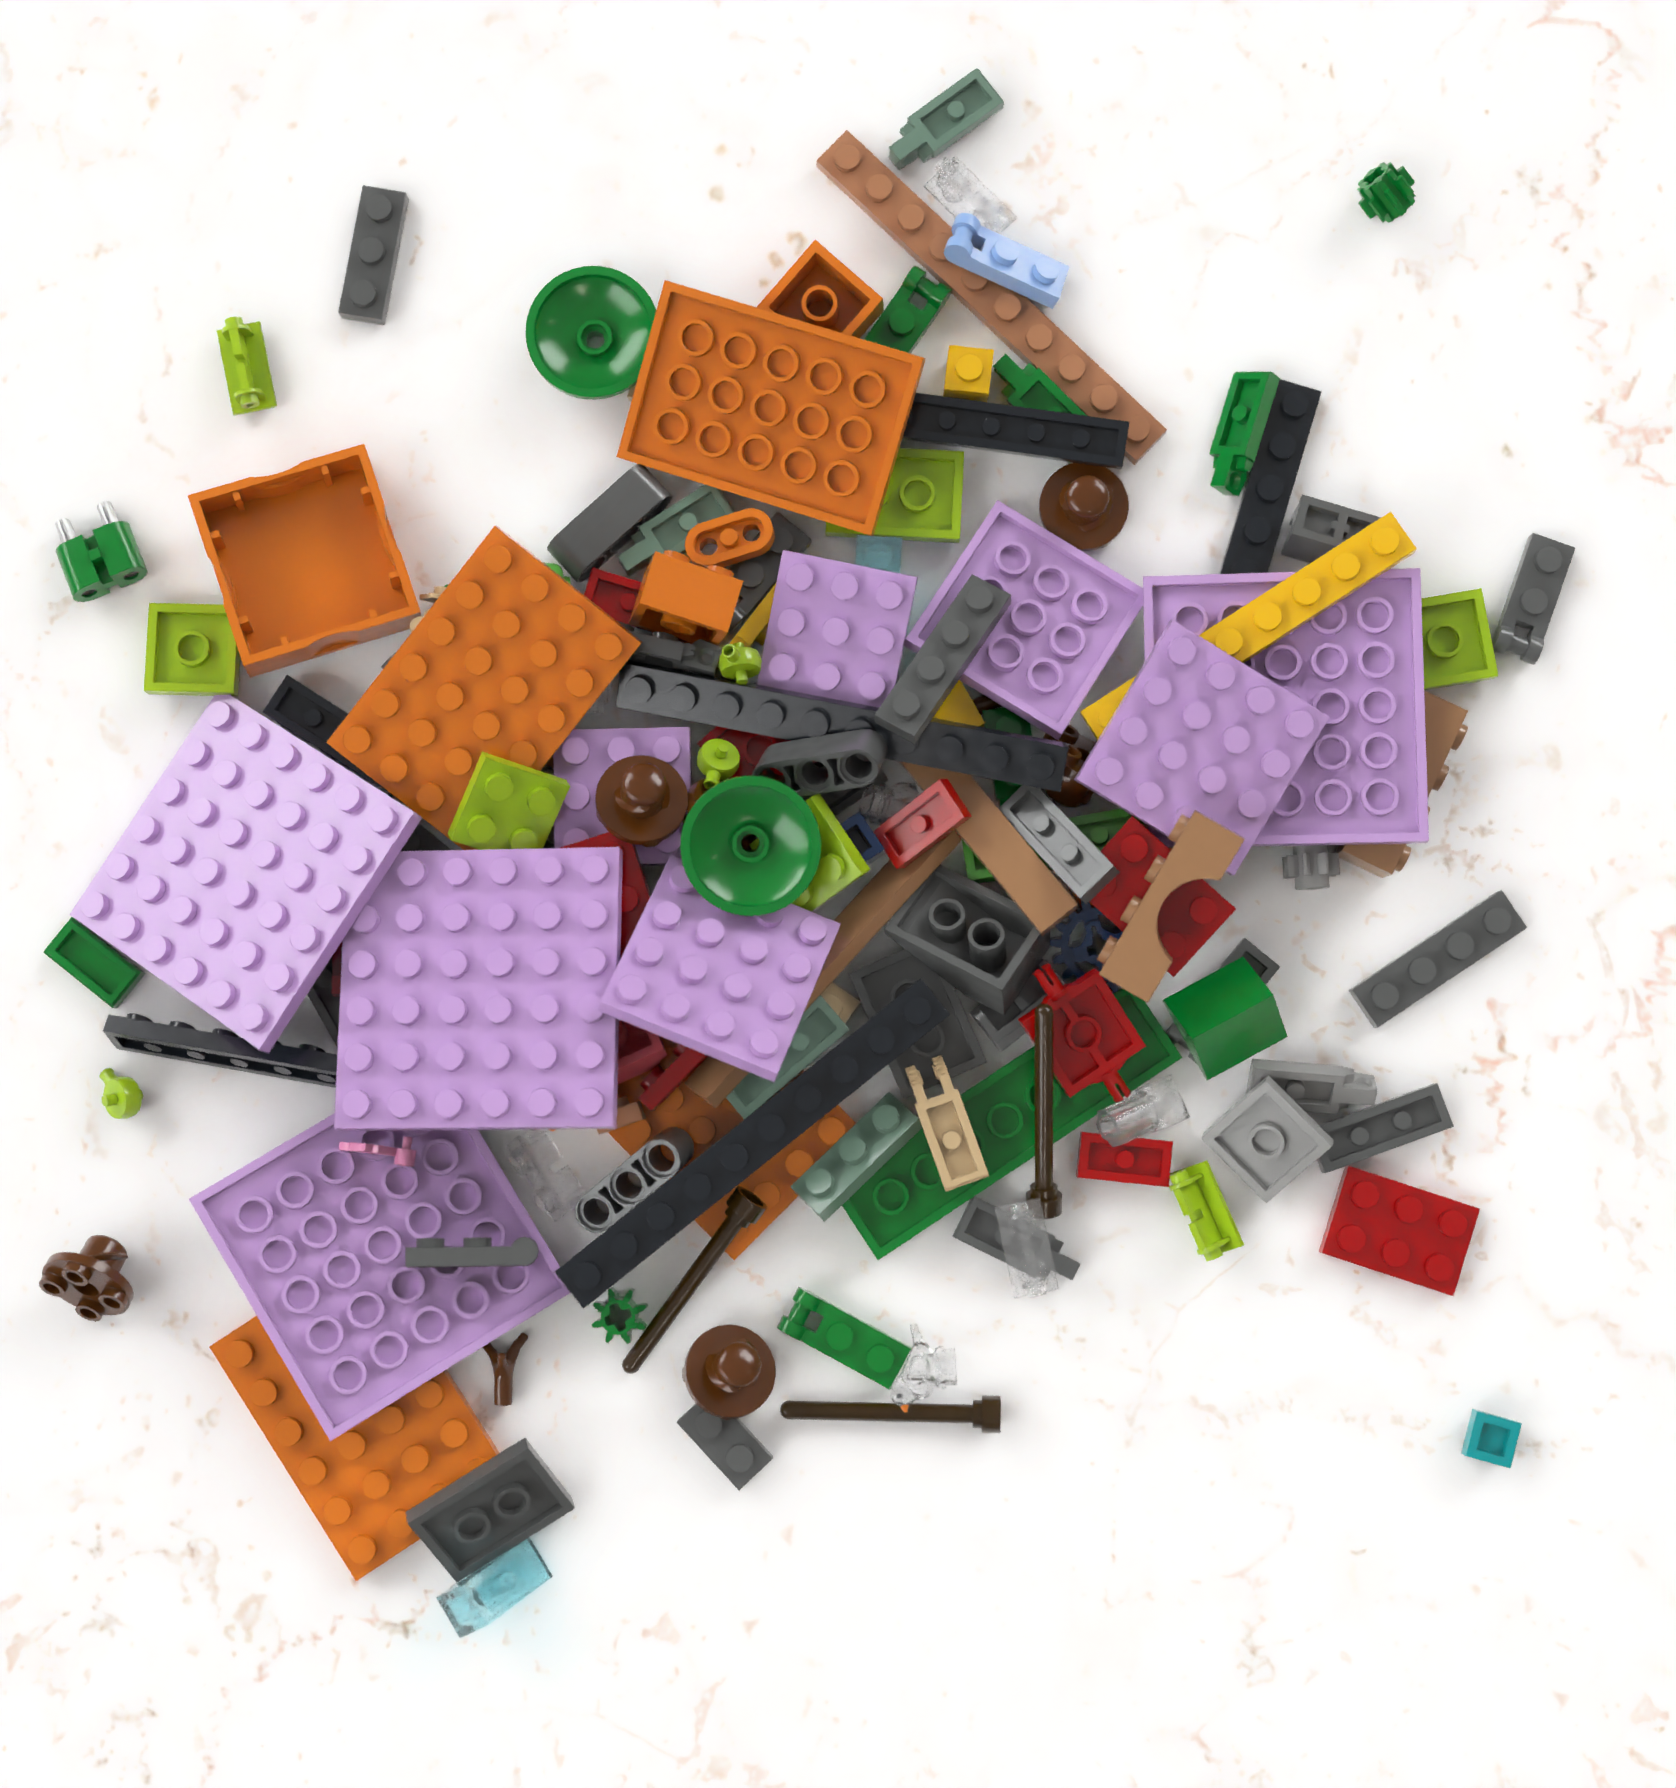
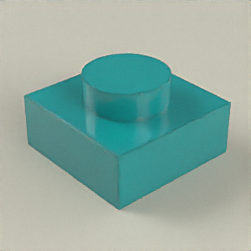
[1461,1409,1522,1469]

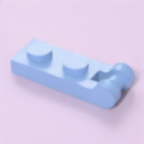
[944,213,1069,309]

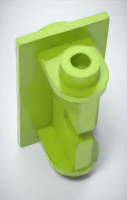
[216,316,277,416]
[1169,1160,1244,1262]

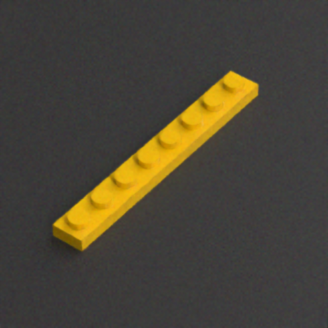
[1080,512,1417,740]

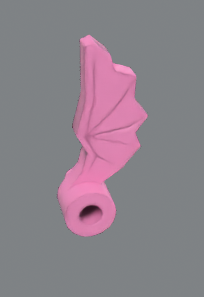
[339,1136,416,1167]

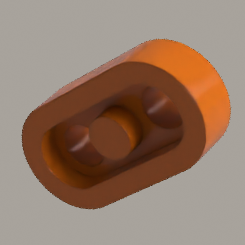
[685,508,775,568]

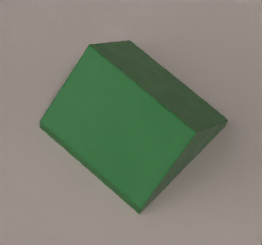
[1162,956,1288,1080]

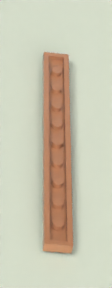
[816,130,1167,466]

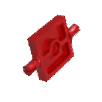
[1018,963,1146,1102]

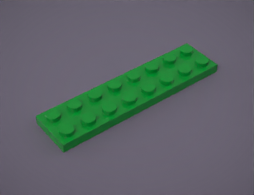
[842,988,1183,1260]

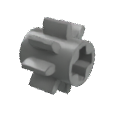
[1282,845,1340,890]

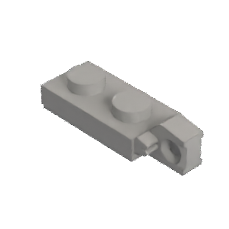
[1245,1059,1377,1114]

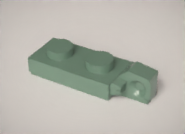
[888,68,1004,171]
[617,485,735,576]

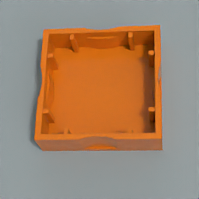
[187,444,422,678]

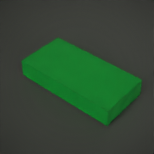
[43,917,146,1009]

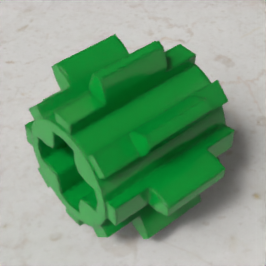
[1357,162,1416,223]
[592,1287,648,1344]

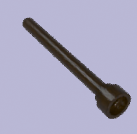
[1026,1003,1062,1219]
[622,1186,767,1374]
[780,1395,1001,1433]

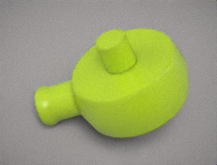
[719,642,762,685]
[697,739,740,789]
[99,1068,143,1119]

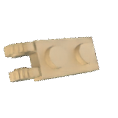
[905,1055,989,1192]

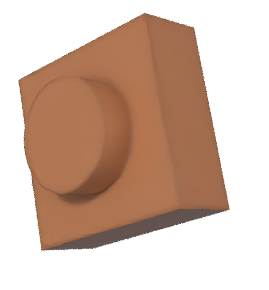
[597,1096,647,1134]

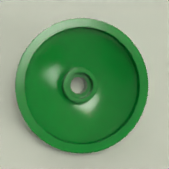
[525,266,656,400]
[680,775,821,916]

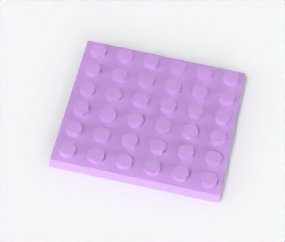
[1143,568,1429,848]
[70,694,422,1053]
[334,847,623,1131]
[189,1113,571,1441]

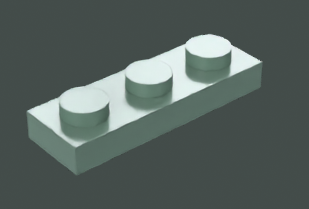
[726,995,850,1120]
[790,1092,922,1222]

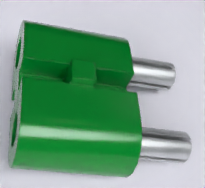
[55,501,148,602]

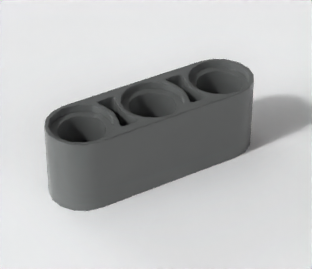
[547,464,673,583]
[752,729,888,796]
[575,1127,695,1233]

